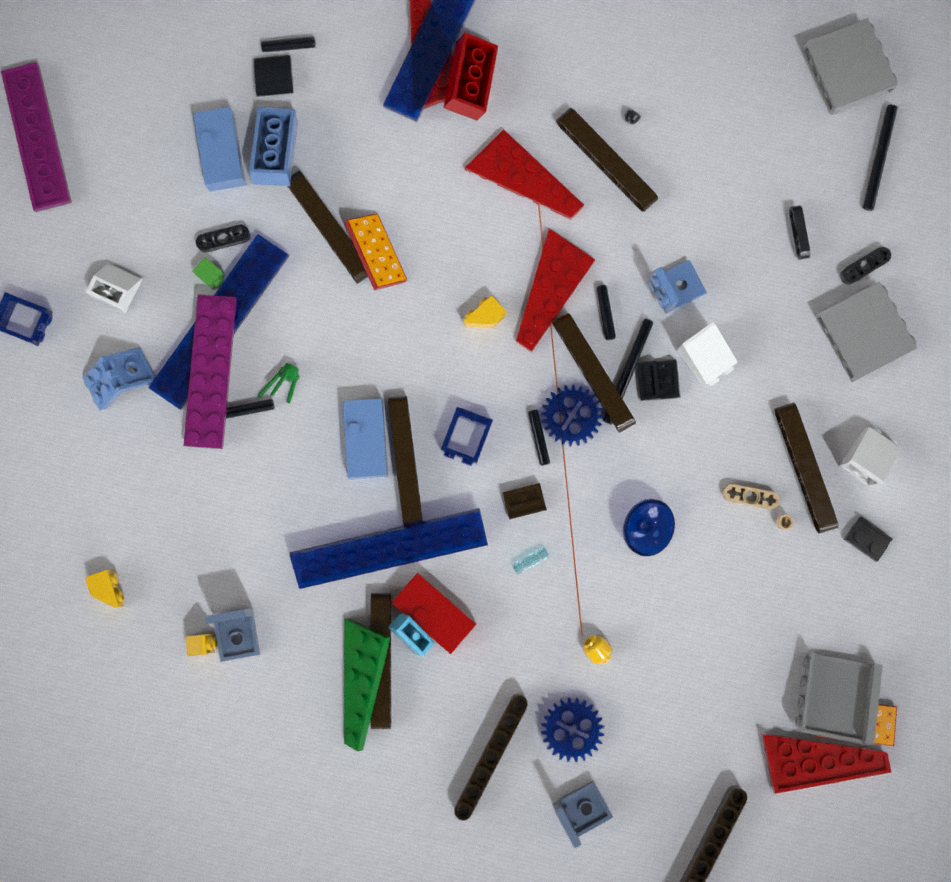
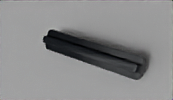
[261,36,316,52]
[597,285,616,340]
[226,399,275,419]
[528,410,550,466]

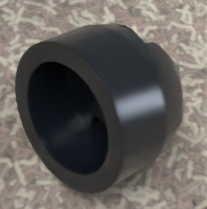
[624,108,641,125]

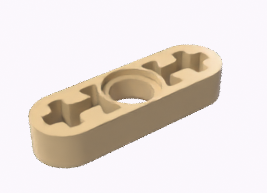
[722,484,780,509]

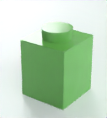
[192,257,225,290]

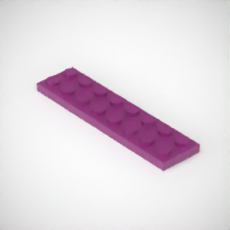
[1,62,72,212]
[183,294,237,449]

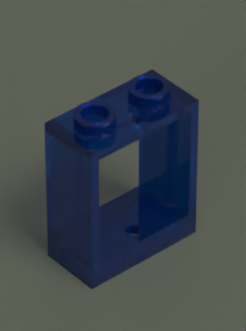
[0,292,53,347]
[441,407,493,466]

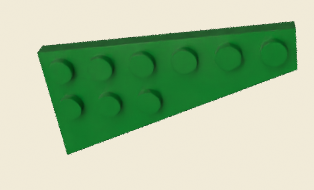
[344,618,390,751]

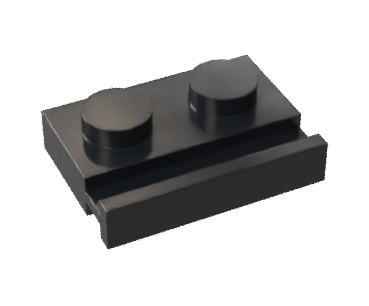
[843,516,893,562]

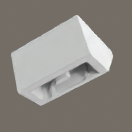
[85,263,142,313]

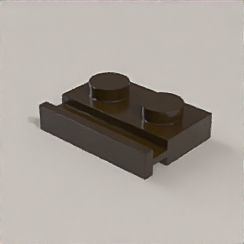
[503,483,547,520]

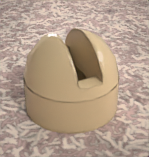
[776,514,793,530]

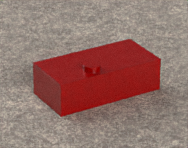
[443,32,498,121]
[392,573,476,654]

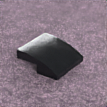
[254,55,294,97]
[637,360,681,401]

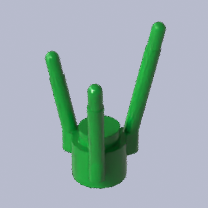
[258,363,299,404]

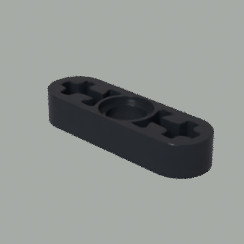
[789,205,810,260]
[196,224,251,253]
[840,247,891,285]

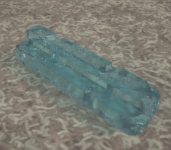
[512,547,549,574]

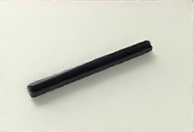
[863,104,898,211]
[603,319,653,425]

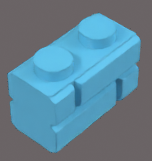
[389,613,435,657]

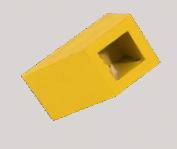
[463,295,507,328]
[85,570,125,608]
[186,633,217,656]

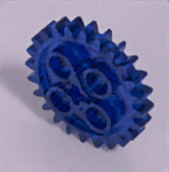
[541,384,603,447]
[541,697,605,762]

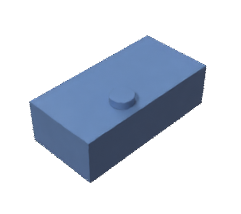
[193,107,246,192]
[249,107,298,186]
[343,398,388,480]

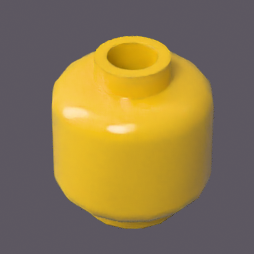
[583,635,612,664]

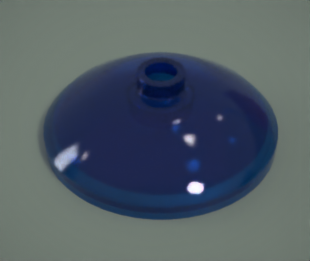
[623,499,675,556]

